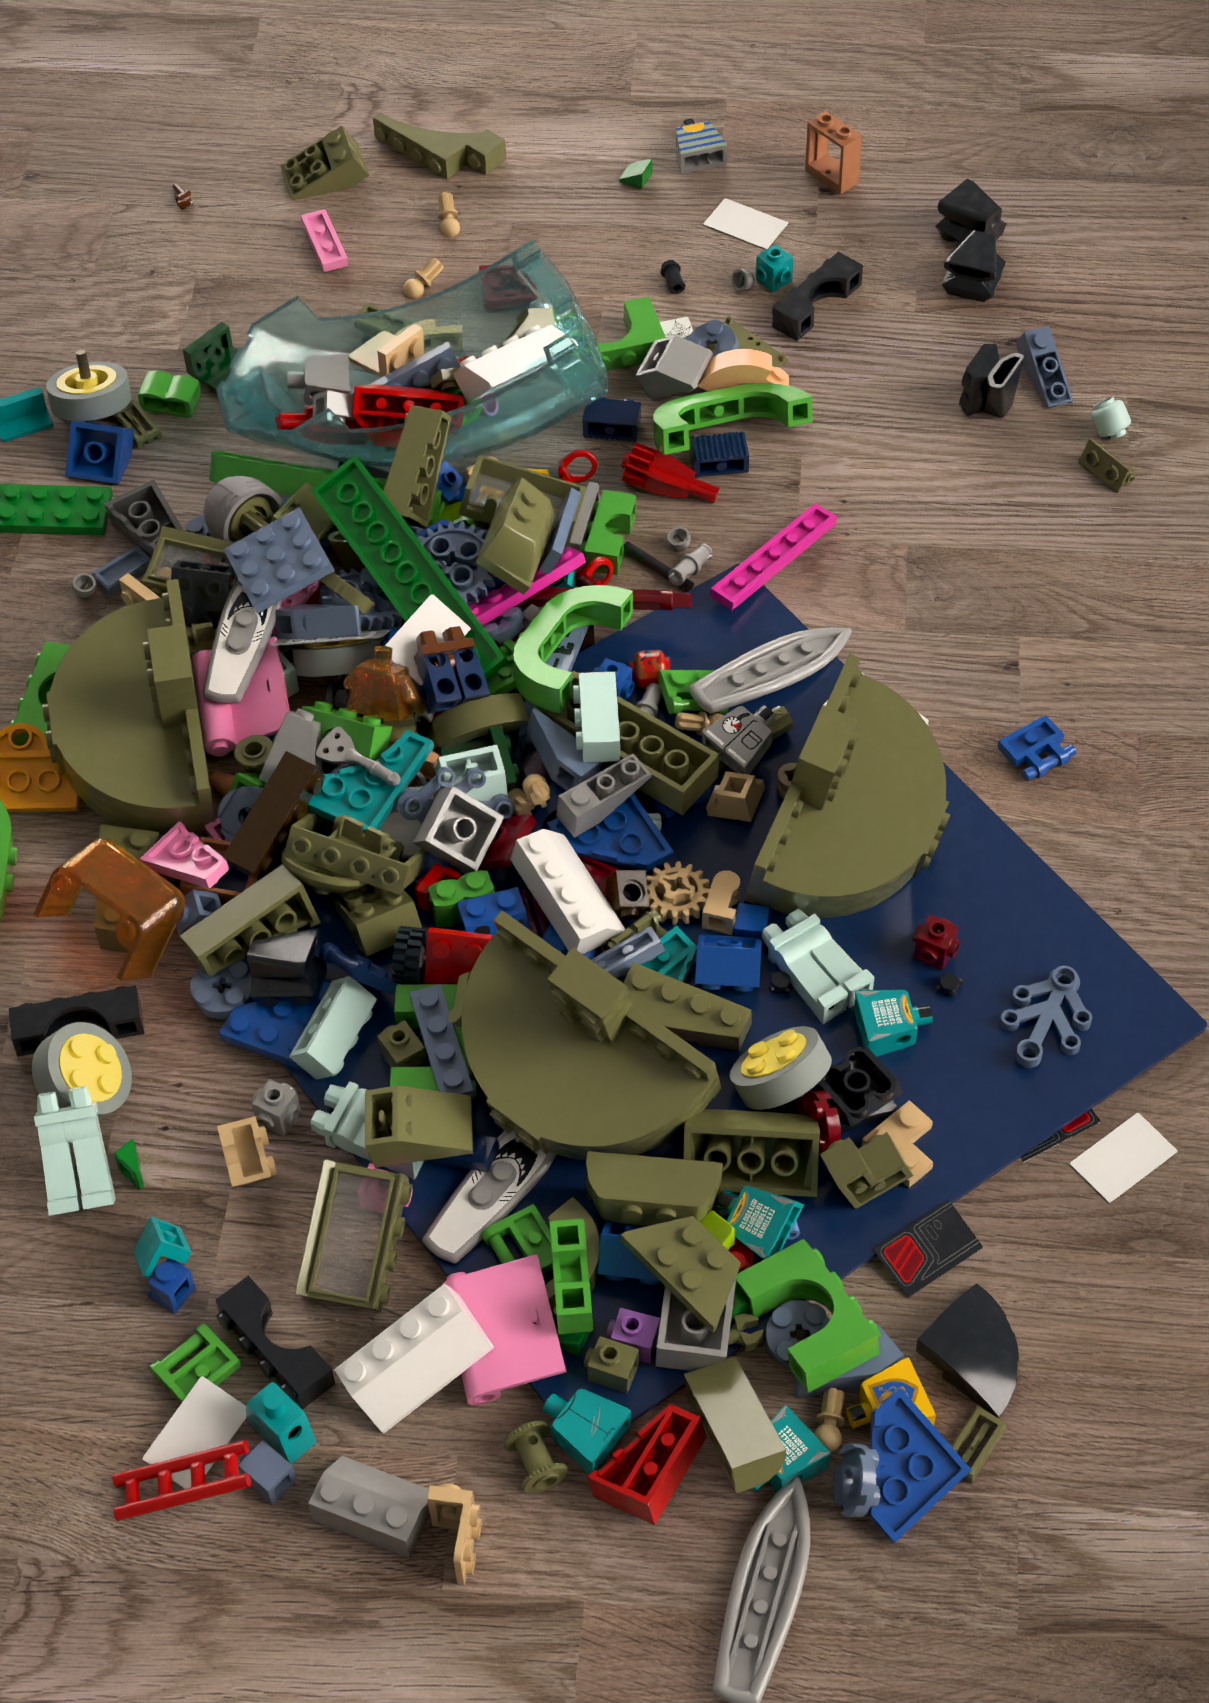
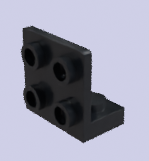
[171,560,235,629]

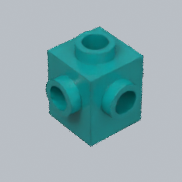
[755,244,793,293]

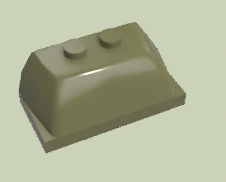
[475,477,555,595]
[684,1109,820,1197]
[586,1151,723,1227]

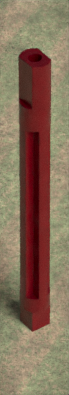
[498,586,692,611]

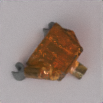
[343,646,435,722]

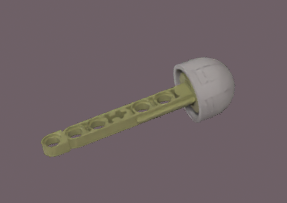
[203,476,375,615]

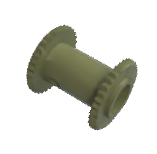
[233,735,273,774]
[503,1421,568,1494]

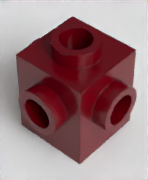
[912,914,961,971]

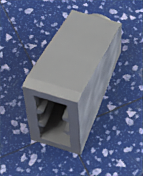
[259,708,322,782]

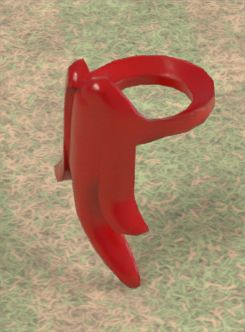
[558,449,598,483]
[575,557,613,587]

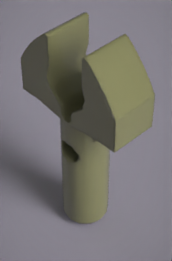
[728,1313,763,1352]

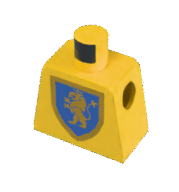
[846,1357,936,1429]

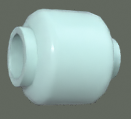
[1090,397,1131,440]

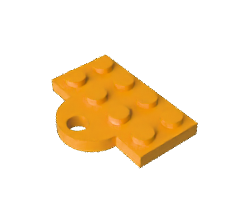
[0,723,79,812]

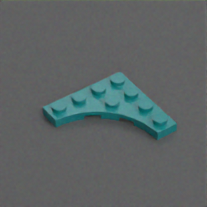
[265,729,434,833]

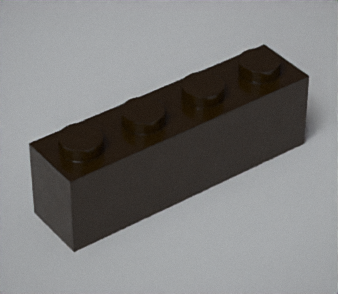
[223,751,325,881]

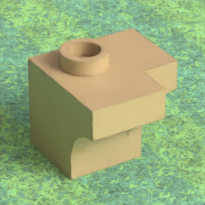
[706,771,765,822]

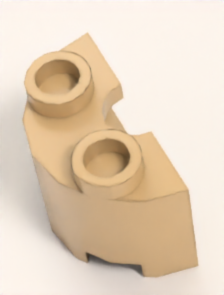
[217,1116,277,1189]

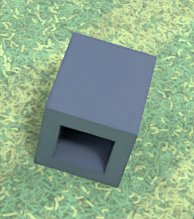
[238,1440,297,1505]

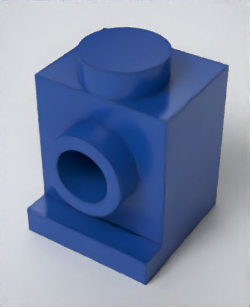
[147,1258,196,1314]

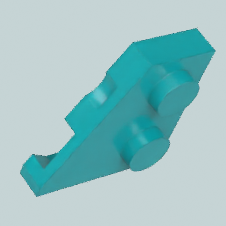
[641,925,697,982]

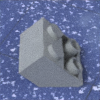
[635,335,713,400]

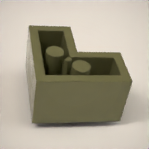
[820,1132,913,1209]

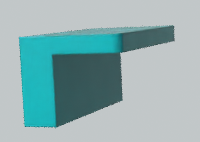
[0,386,54,443]
[134,1216,191,1278]

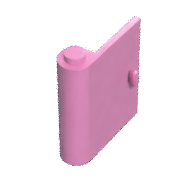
[191,637,290,757]
[441,1254,567,1405]

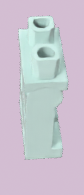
[762,909,875,1024]
[310,1081,424,1180]
[34,1086,116,1216]

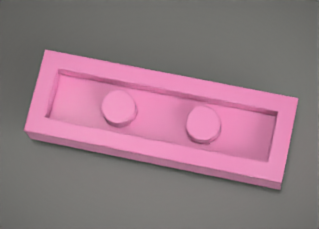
[301,209,349,272]

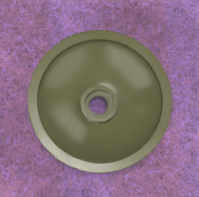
[281,848,367,895]

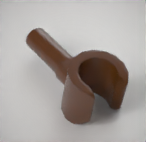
[173,183,194,210]

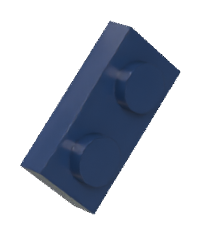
[428,1134,500,1172]

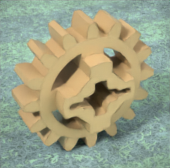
[646,861,710,925]

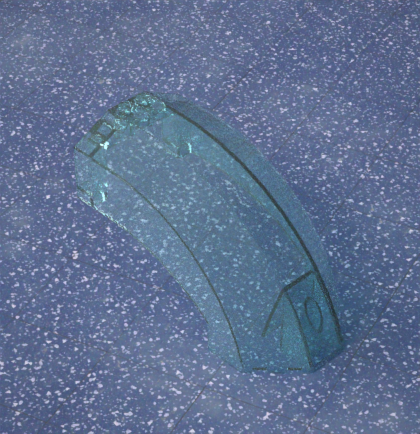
[217,240,608,467]

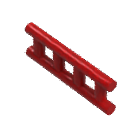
[112,1440,251,1521]

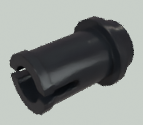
[660,260,686,294]

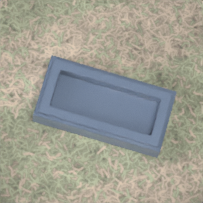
[91,545,151,596]

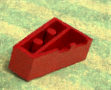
[587,1404,706,1525]

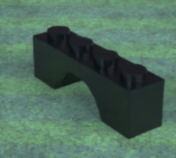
[772,251,863,341]
[9,985,145,1057]
[216,1275,335,1410]

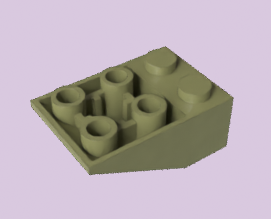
[281,125,369,200]
[328,884,422,957]
[365,1086,473,1168]

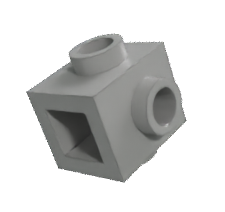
[251,1079,301,1137]

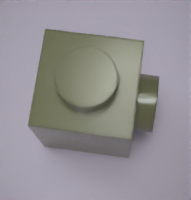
[377,1020,427,1068]
[584,1336,639,1394]

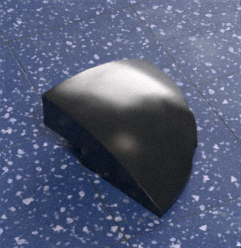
[916,1284,1019,1418]

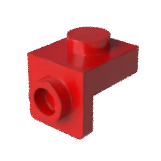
[415,863,462,912]

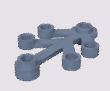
[397,767,515,824]
[1000,966,1093,1068]

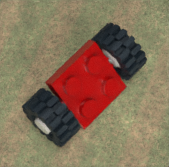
[392,926,492,985]

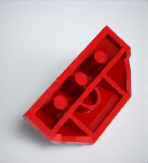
[352,384,465,446]

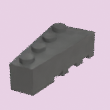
[104,480,201,569]

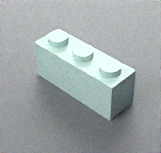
[573,672,620,762]
[289,976,377,1080]

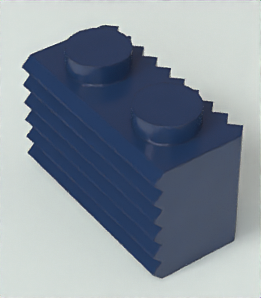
[582,396,641,442]
[690,431,749,477]

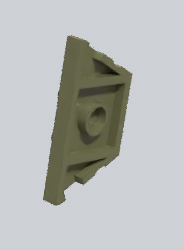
[620,1216,741,1333]

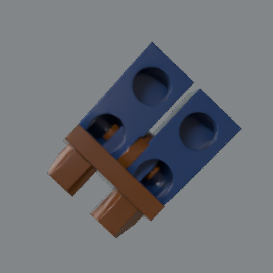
[413,626,491,714]

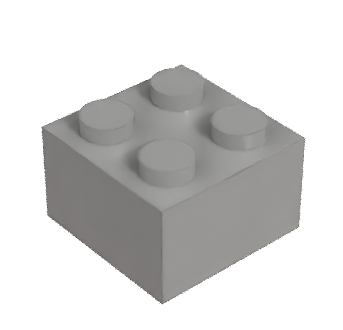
[413,786,504,873]

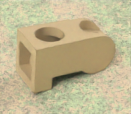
[702,871,740,935]

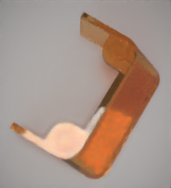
[33,838,185,981]

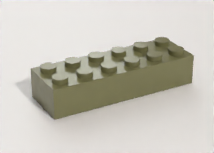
[536,671,719,816]

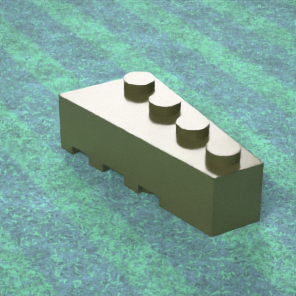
[383,405,451,528]
[94,824,160,953]
[180,864,321,976]
[624,962,752,1051]

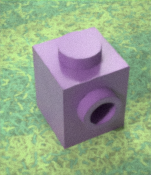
[606,1308,660,1364]

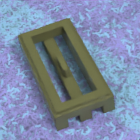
[112,399,162,449]
[952,1406,1008,1484]

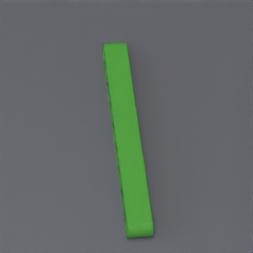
[209,451,442,520]

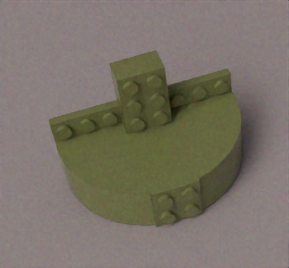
[42,579,215,836]
[744,653,950,918]
[461,910,722,1160]

